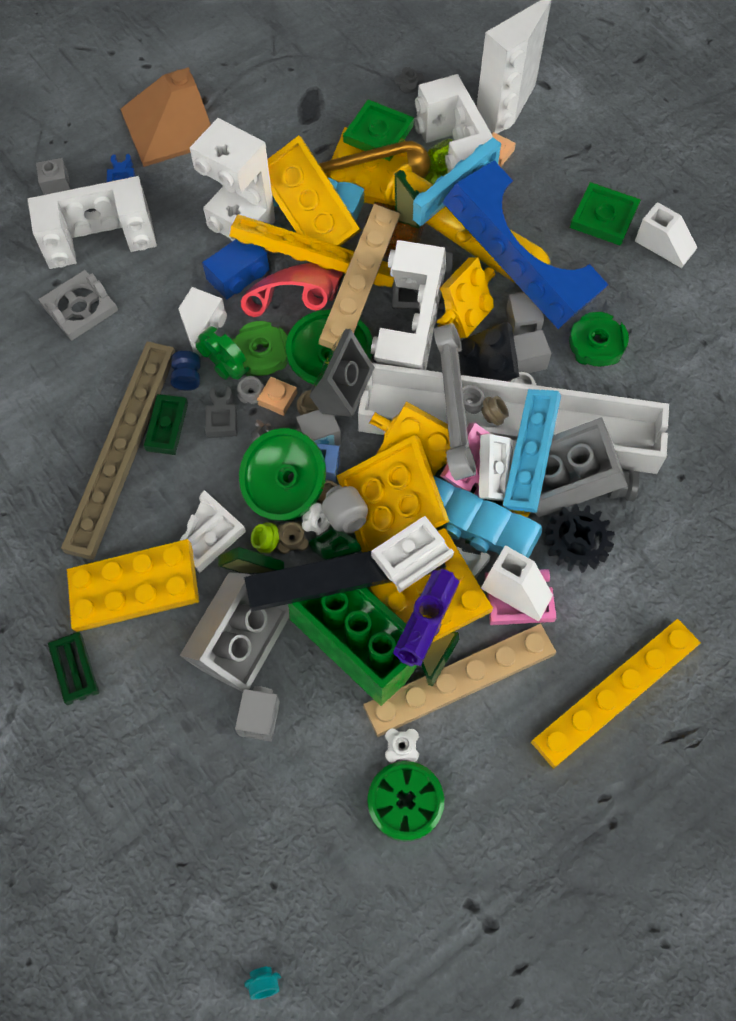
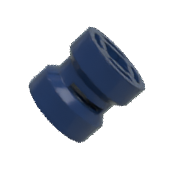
[170,351,201,391]

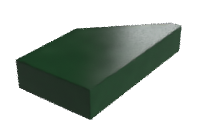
[309,527,362,560]

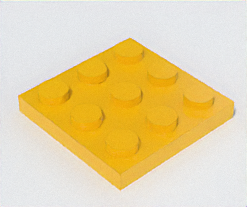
[326,127,409,210]
[337,435,450,552]
[368,528,493,642]

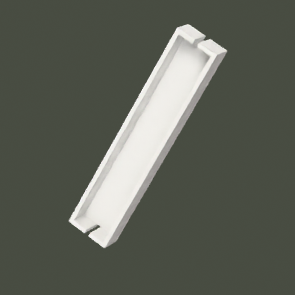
[358,363,669,474]

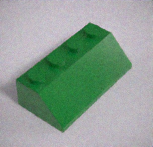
[288,588,430,706]

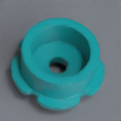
[244,967,281,1000]

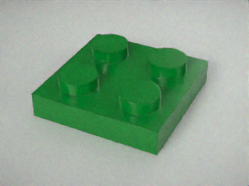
[343,99,414,161]
[570,182,641,246]

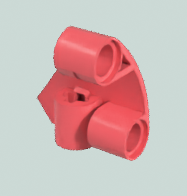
[241,263,344,317]

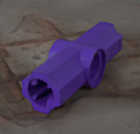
[394,568,460,667]

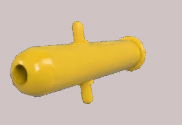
[385,164,550,285]

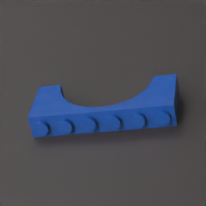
[442,160,608,329]

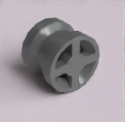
[608,471,640,502]

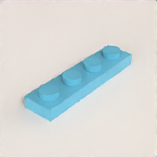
[413,137,501,226]
[503,389,561,513]

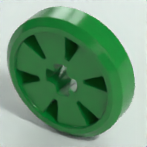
[368,761,444,842]

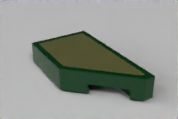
[395,170,424,229]
[218,547,284,574]
[421,631,460,686]

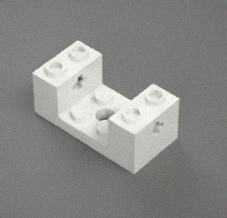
[414,74,500,176]
[190,118,276,241]
[27,176,157,269]
[371,240,446,370]

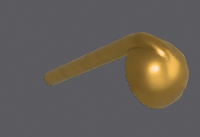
[319,141,431,179]

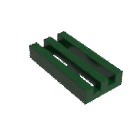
[48,631,99,706]

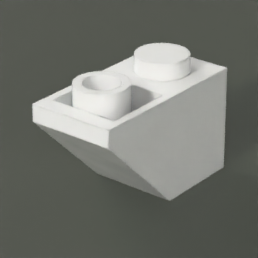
[635,202,697,268]
[178,287,227,357]
[481,545,553,622]

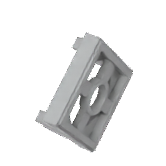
[38,270,118,341]

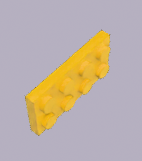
[267,135,362,247]
[67,539,199,632]

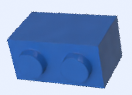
[202,239,270,300]

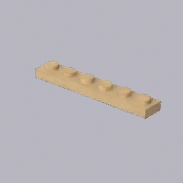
[318,204,400,349]
[363,623,556,737]

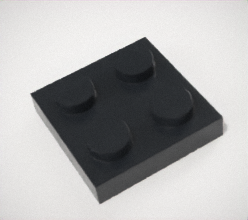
[458,322,520,381]

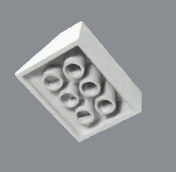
[476,0,551,134]

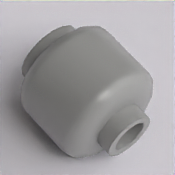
[321,485,369,533]

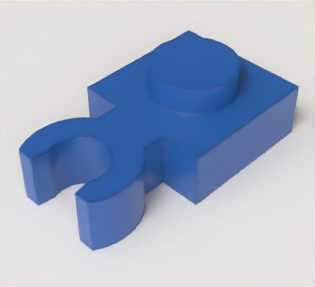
[106,154,136,182]

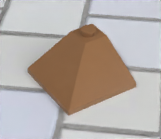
[121,68,211,167]

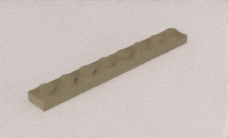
[61,341,175,560]

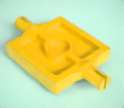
[436,257,495,338]
[369,402,450,476]

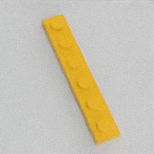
[229,214,394,288]
[531,618,701,769]

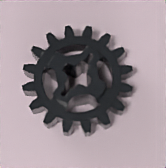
[544,504,615,573]

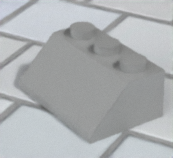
[535,417,628,517]
[179,572,289,692]

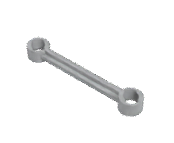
[434,323,476,481]

